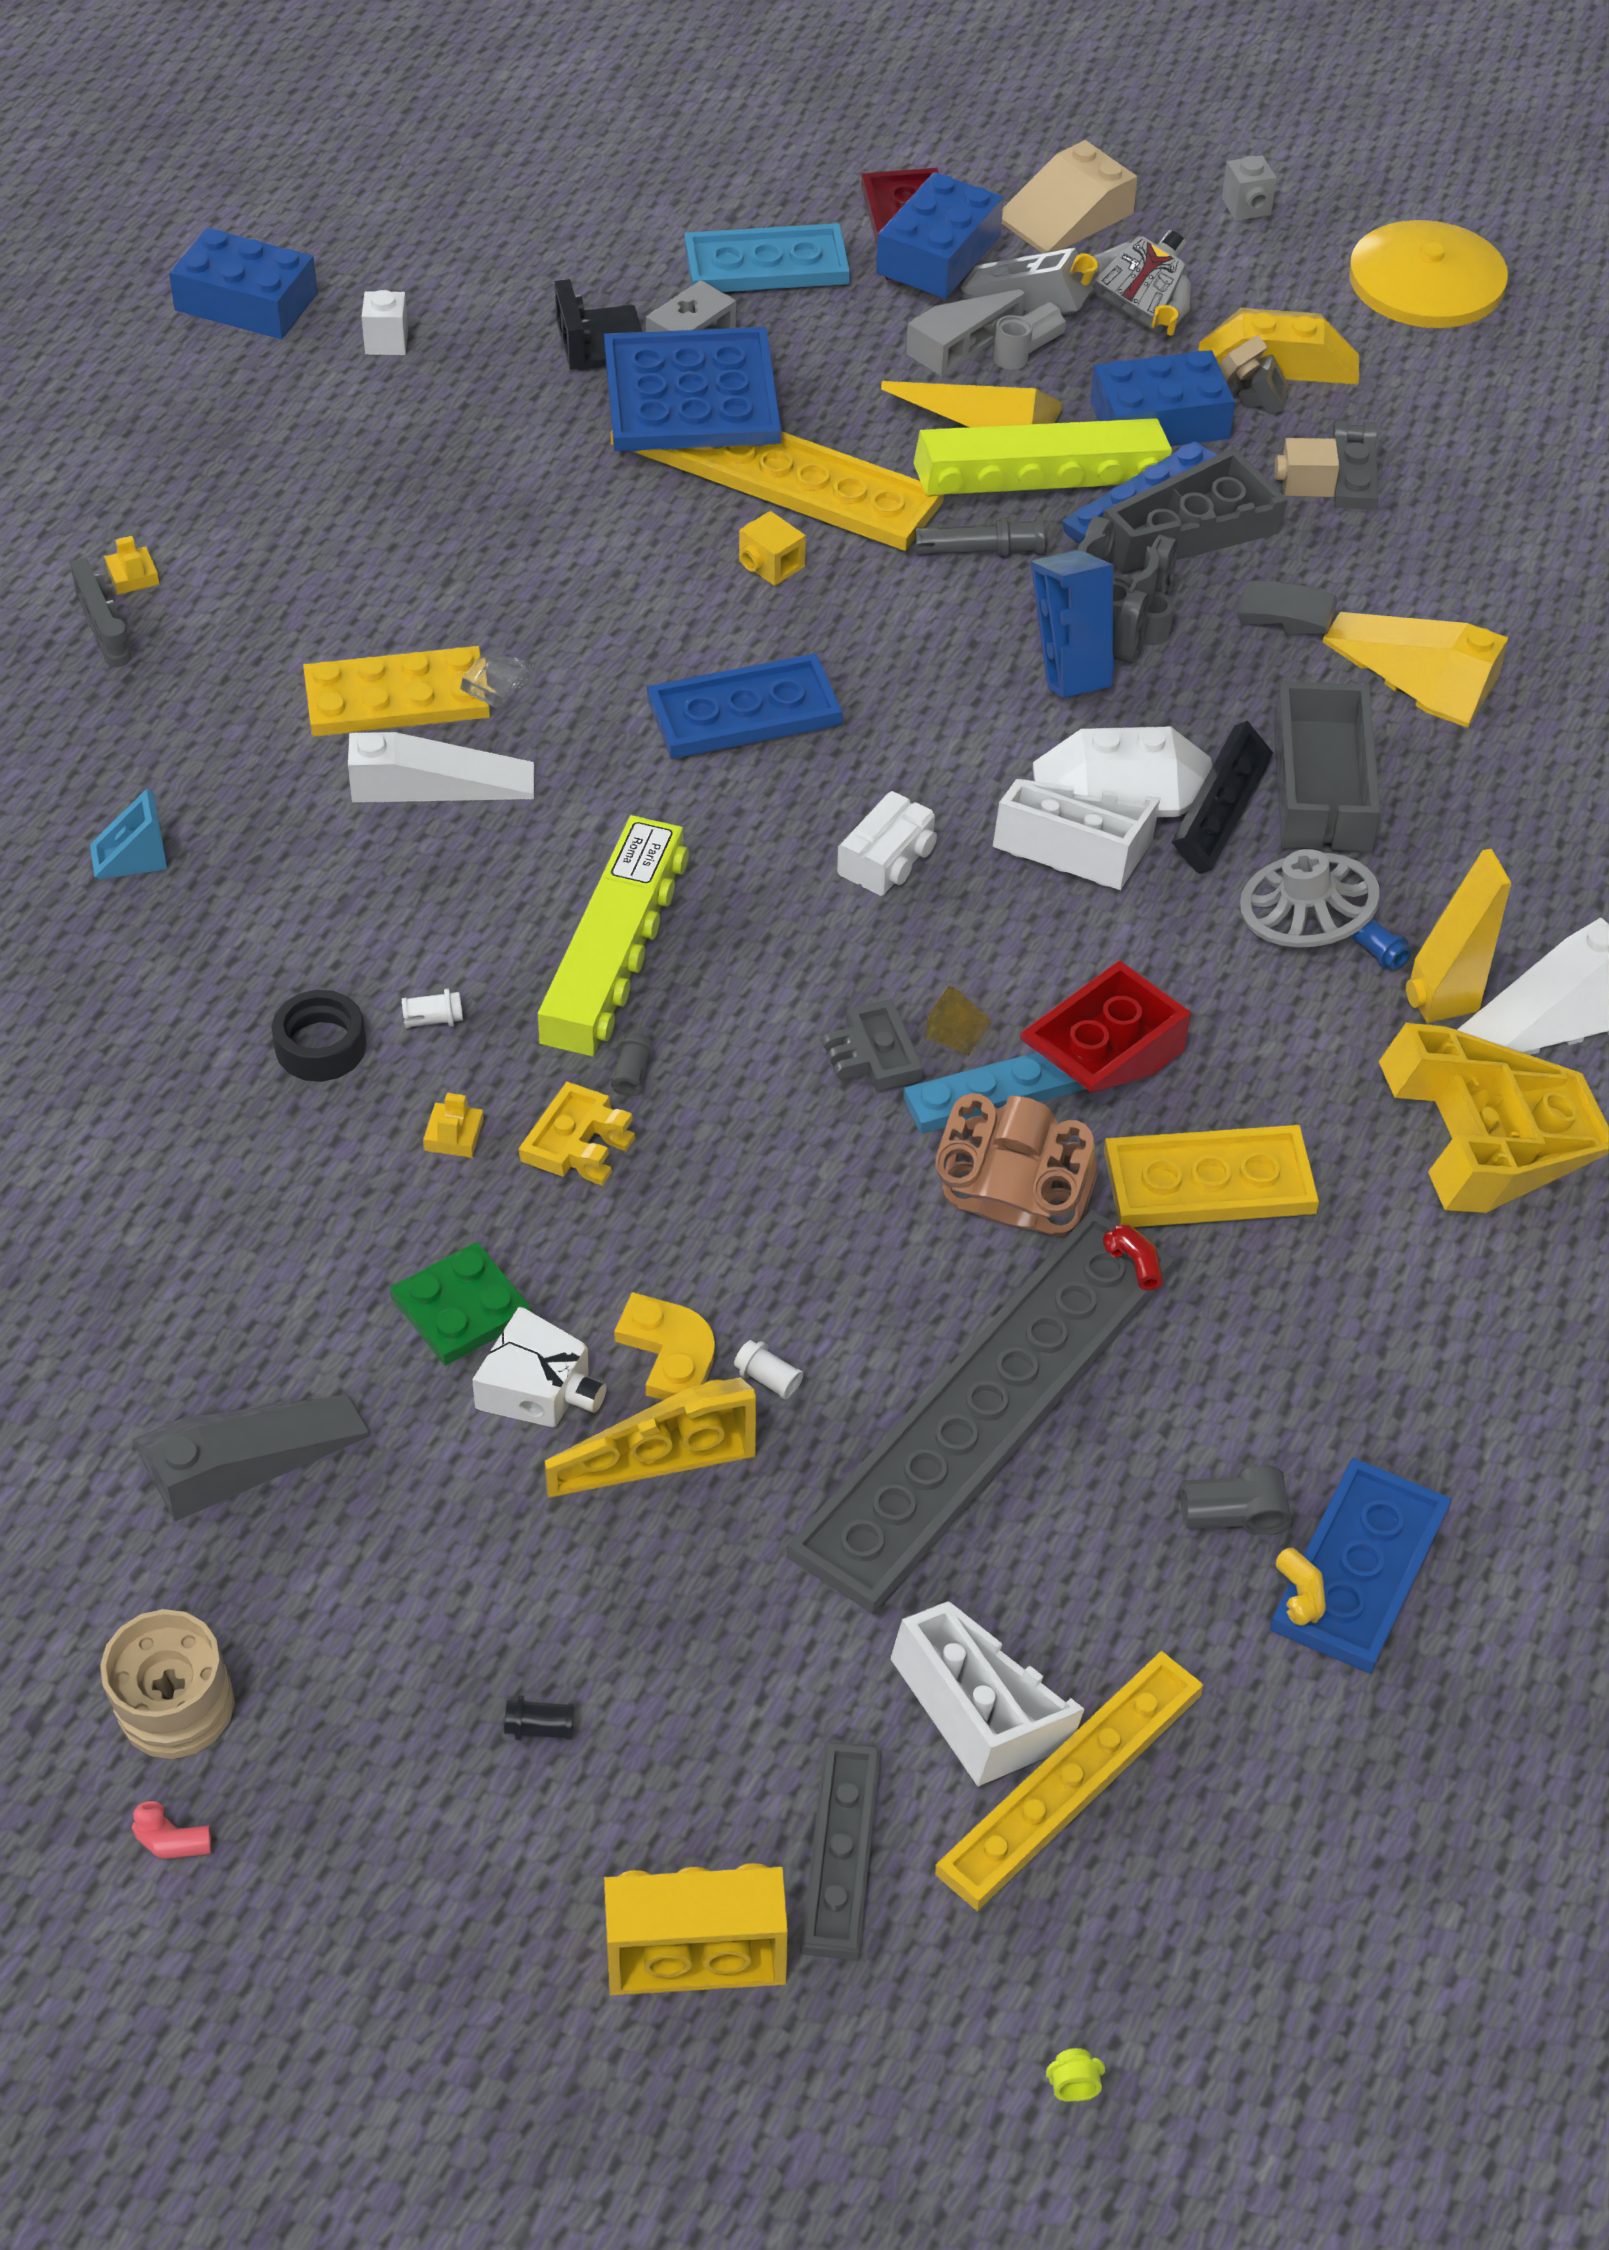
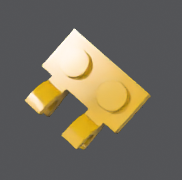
[518,1081,635,1186]

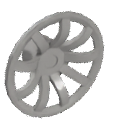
[1240,849,1380,947]

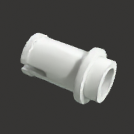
[402,988,463,1029]
[734,1340,803,1400]

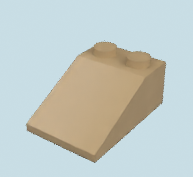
[1002,140,1137,253]

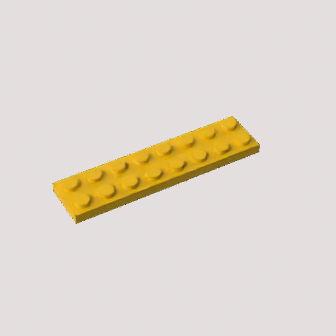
[610,430,944,551]

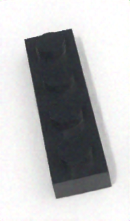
[1171,721,1273,874]

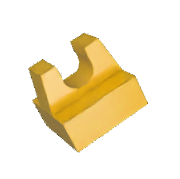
[104,536,159,595]
[423,1093,484,1158]

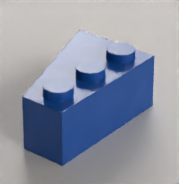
[1030,550,1115,698]

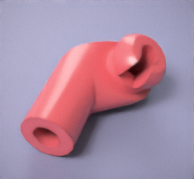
[132,1801,212,1859]

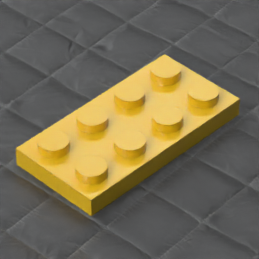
[303,646,490,737]
[1104,1125,1319,1227]

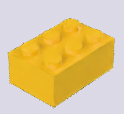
[604,1863,788,1995]

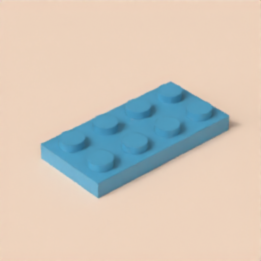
[684,223,850,292]

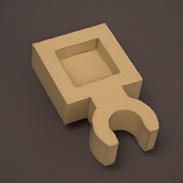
[1219,335,1268,385]

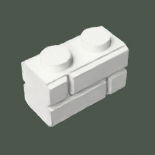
[837,791,937,896]

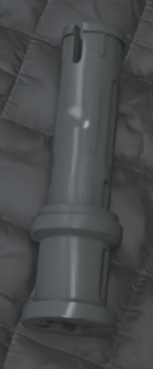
[915,516,1045,557]

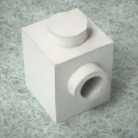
[362,290,408,355]

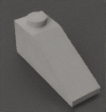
[960,248,1093,316]
[906,289,1025,376]

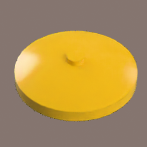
[1349,220,1508,328]

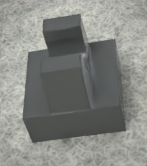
[1239,355,1289,414]

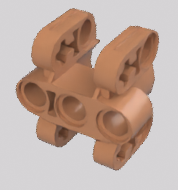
[936,1093,1098,1238]

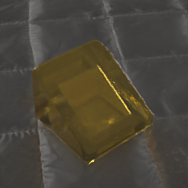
[926,985,991,1056]

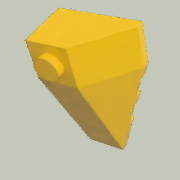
[881,381,1062,427]
[1323,612,1509,728]
[1406,848,1511,1023]
[545,1377,756,1498]

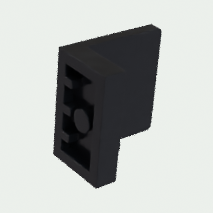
[554,279,643,370]

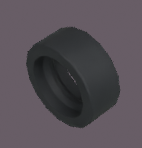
[271,989,367,1082]

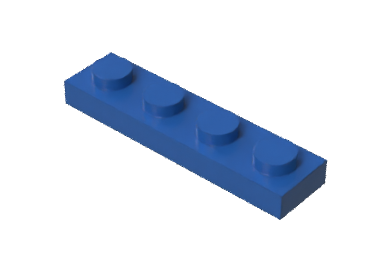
[1062,441,1217,544]

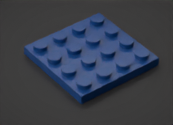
[604,327,781,452]

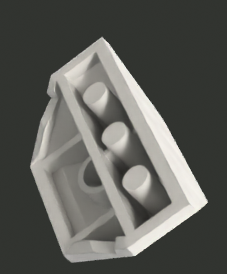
[1033,726,1212,817]

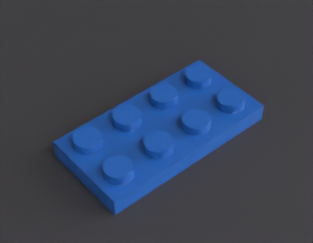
[647,653,842,759]
[1270,1457,1452,1674]

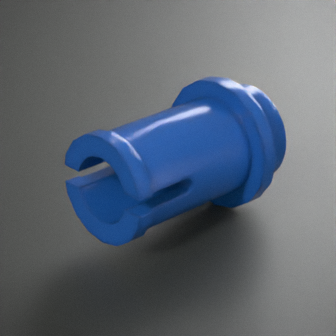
[1351,917,1412,970]

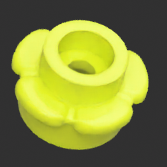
[1046,2048,1105,2102]

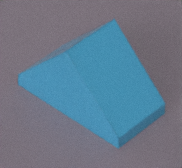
[90,789,167,879]

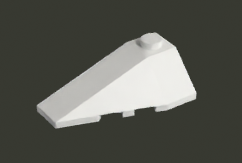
[348,732,534,802]
[1457,918,1609,1055]

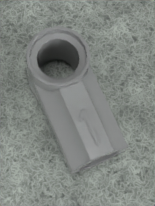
[992,302,1066,370]

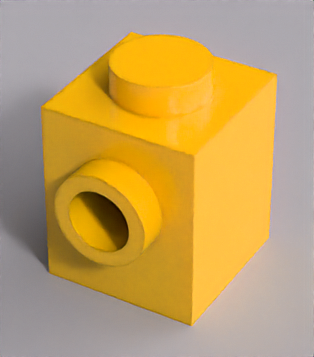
[739,511,806,586]

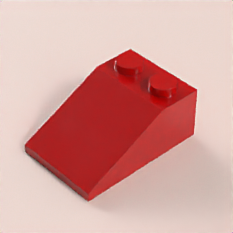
[1020,960,1191,1093]

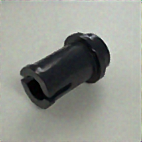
[504,1695,574,1740]

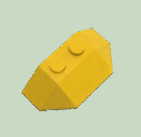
[1198,308,1359,385]

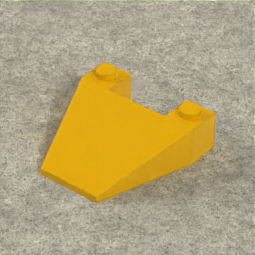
[1379,1023,1609,1213]

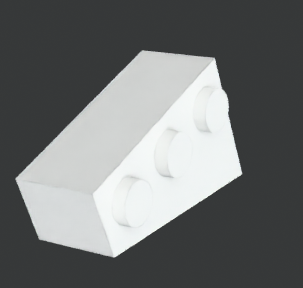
[993,779,1161,890]
[890,1601,1084,1786]

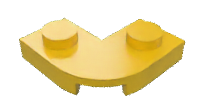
[614,1292,715,1400]

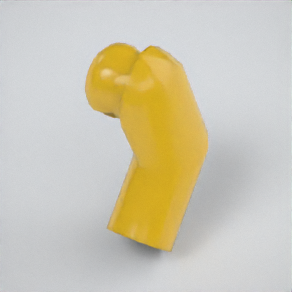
[1276,1548,1326,1626]

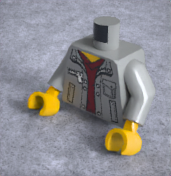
[1069,230,1191,336]

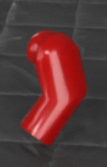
[1103,1224,1163,1291]

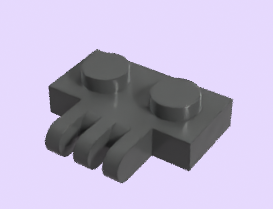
[822,999,923,1092]

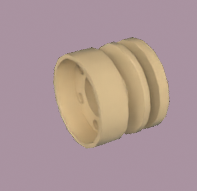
[100,1609,235,1759]

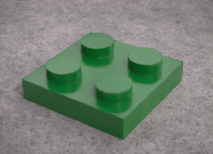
[390,1241,532,1366]

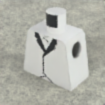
[472,1307,607,1427]

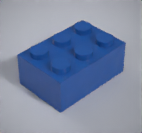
[876,172,1004,298]
[169,227,318,339]
[1090,350,1235,446]

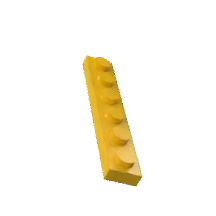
[935,1651,1204,1912]

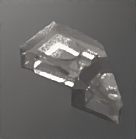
[460,655,536,709]

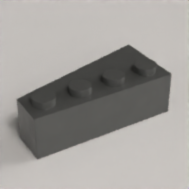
[1103,447,1288,572]

